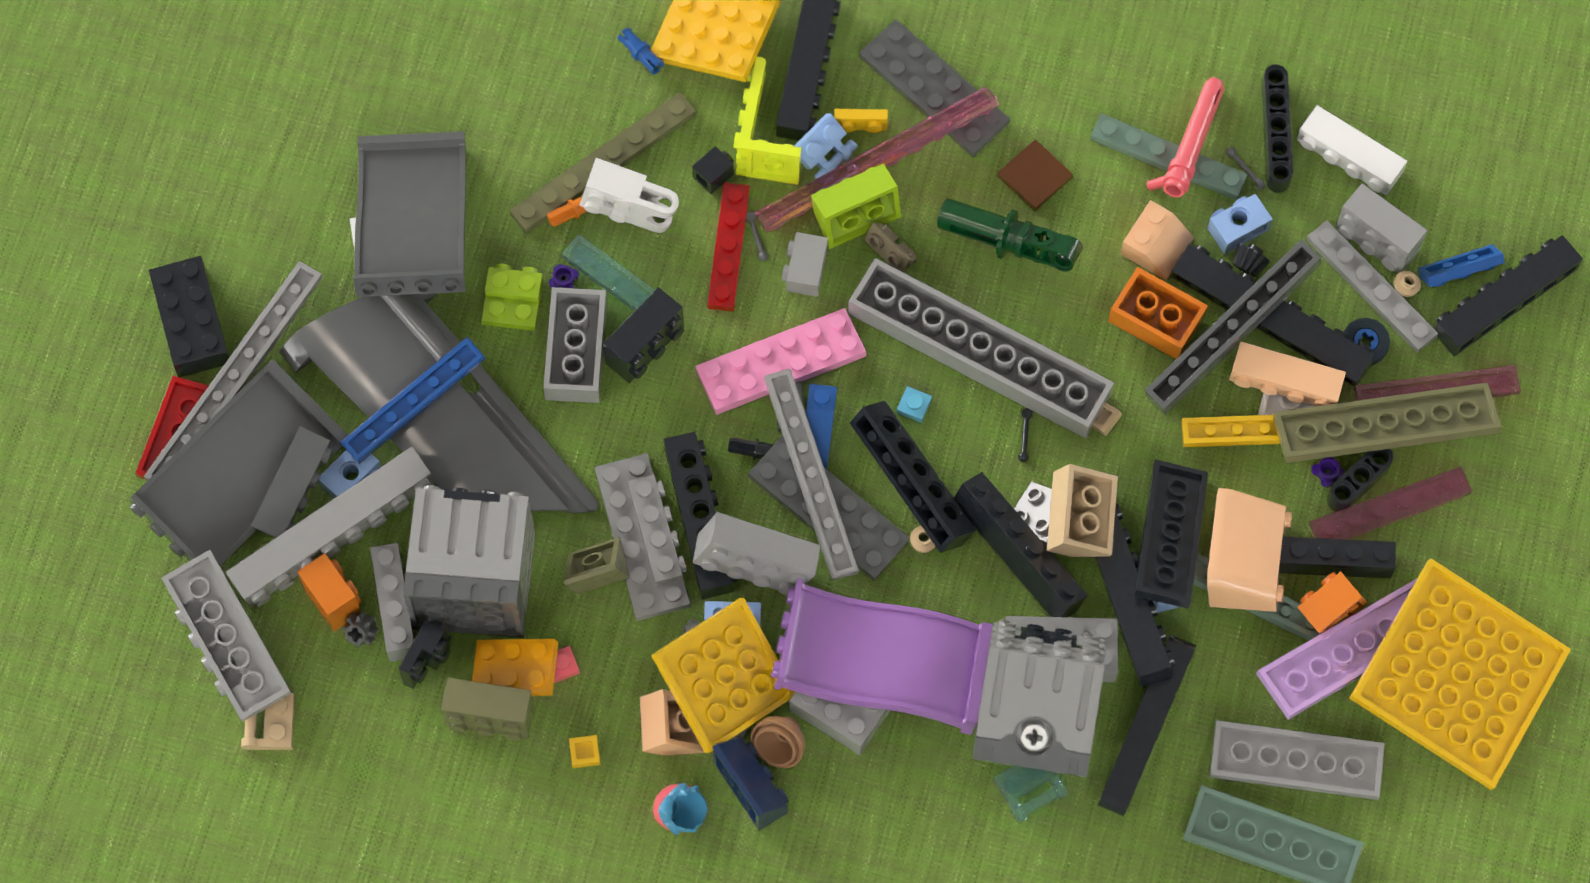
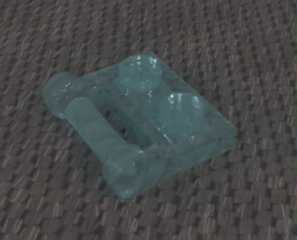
[993,765,1068,823]

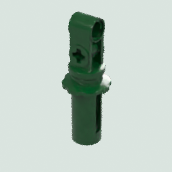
[937,198,1083,272]

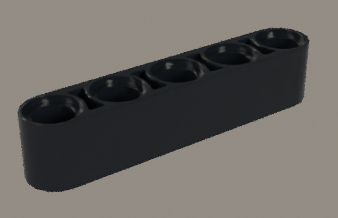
[1261,64,1293,193]

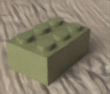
[441,678,534,741]

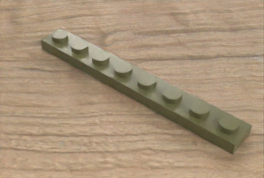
[510,92,696,234]

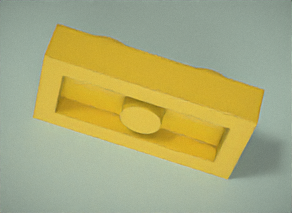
[834,109,888,133]

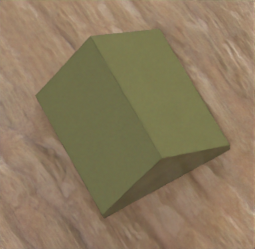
[563,537,630,594]

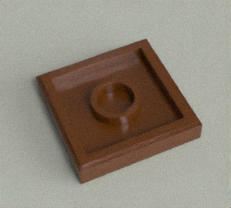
[997,139,1073,211]

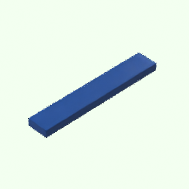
[340,337,486,464]

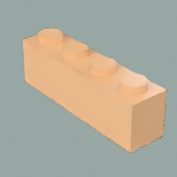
[1229,341,1346,407]

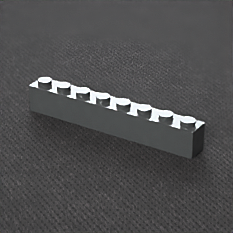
[1145,239,1321,415]

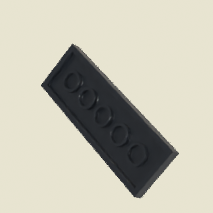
[1134,459,1208,609]

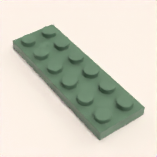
[1183,785,1363,883]

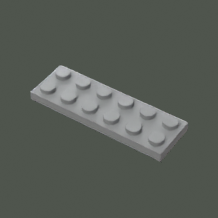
[1210,720,1384,800]

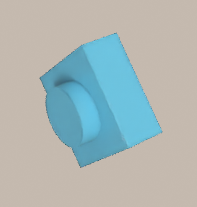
[896,386,932,423]

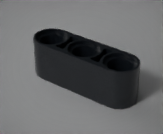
[1327,449,1394,512]

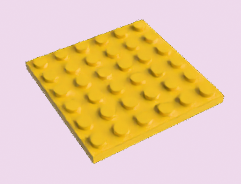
[1349,558,1571,790]

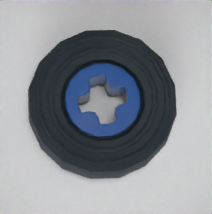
[1343,318,1390,366]

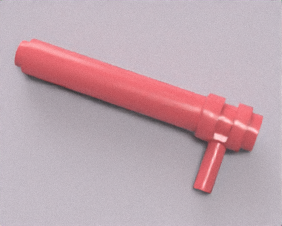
[1147,78,1224,197]

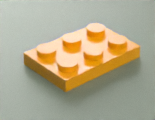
[472,639,559,696]

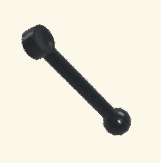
[1018,408,1032,462]

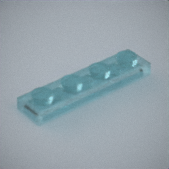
[562,234,655,311]

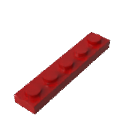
[707,182,750,312]

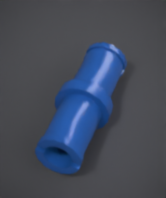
[618,28,664,75]

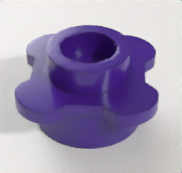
[548,264,579,288]
[1311,457,1344,487]

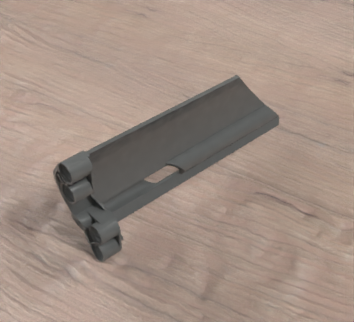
[279,293,599,513]

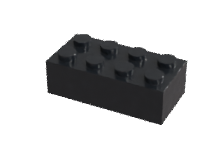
[149,256,229,377]

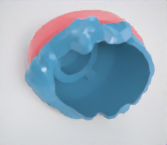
[653,783,708,835]

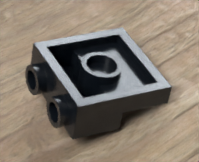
[398,620,451,689]

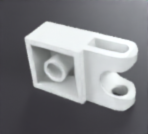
[579,158,679,233]

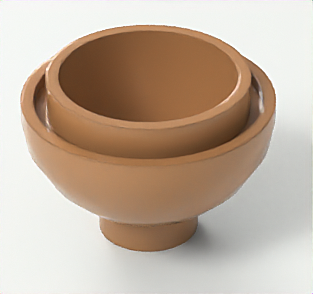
[751,716,806,768]

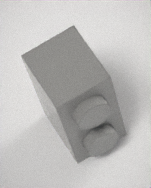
[782,232,828,297]

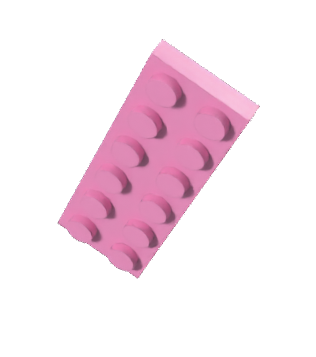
[695,308,866,415]

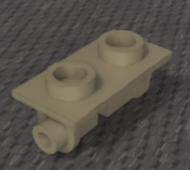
[864,222,917,272]

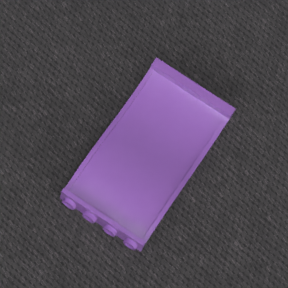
[771,578,993,735]

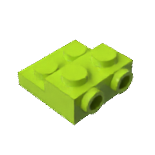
[481,264,543,331]

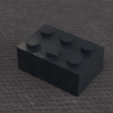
[603,287,684,384]

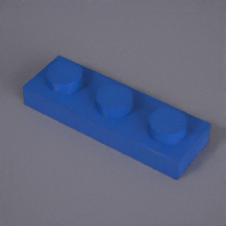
[1418,244,1504,287]

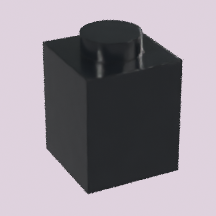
[692,146,734,194]

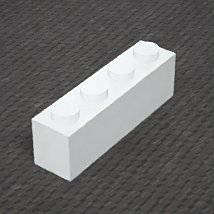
[1297,105,1407,196]

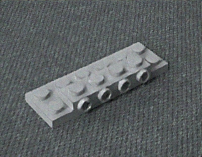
[594,453,690,621]
[161,550,292,722]

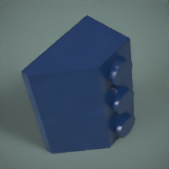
[712,737,789,831]

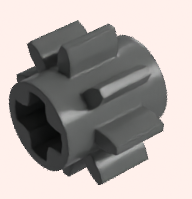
[342,611,379,647]

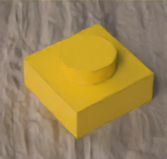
[569,735,601,768]

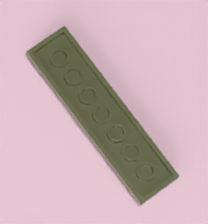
[1273,383,1502,463]

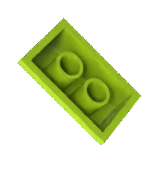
[811,163,901,249]

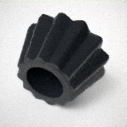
[1233,243,1270,277]

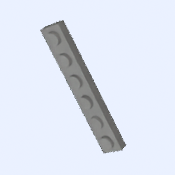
[1306,220,1438,353]

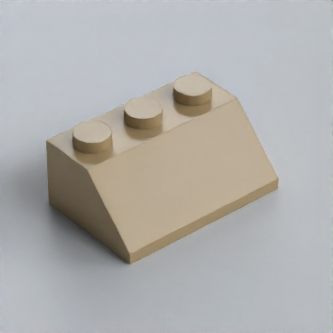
[1047,464,1118,557]

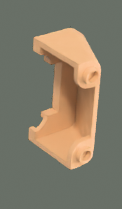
[1207,488,1292,612]

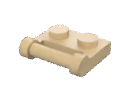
[241,693,295,750]

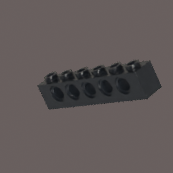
[850,401,976,553]
[663,432,738,600]

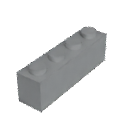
[370,543,415,662]

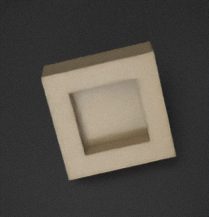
[1092,398,1122,436]

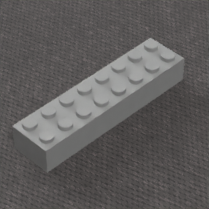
[226,447,435,607]

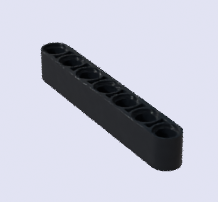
[1098,634,1197,817]

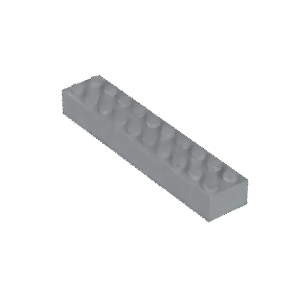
[848,258,1114,439]

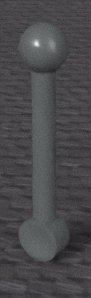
[1226,147,1265,190]
[746,211,769,262]

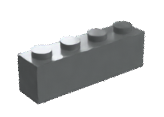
[251,426,333,538]

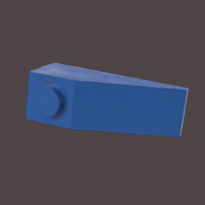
[806,384,837,469]

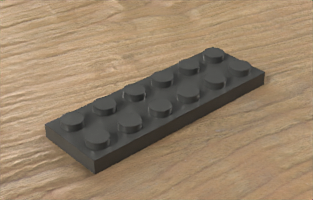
[859,19,1010,157]
[748,435,910,581]

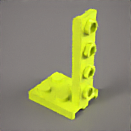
[733,57,802,185]

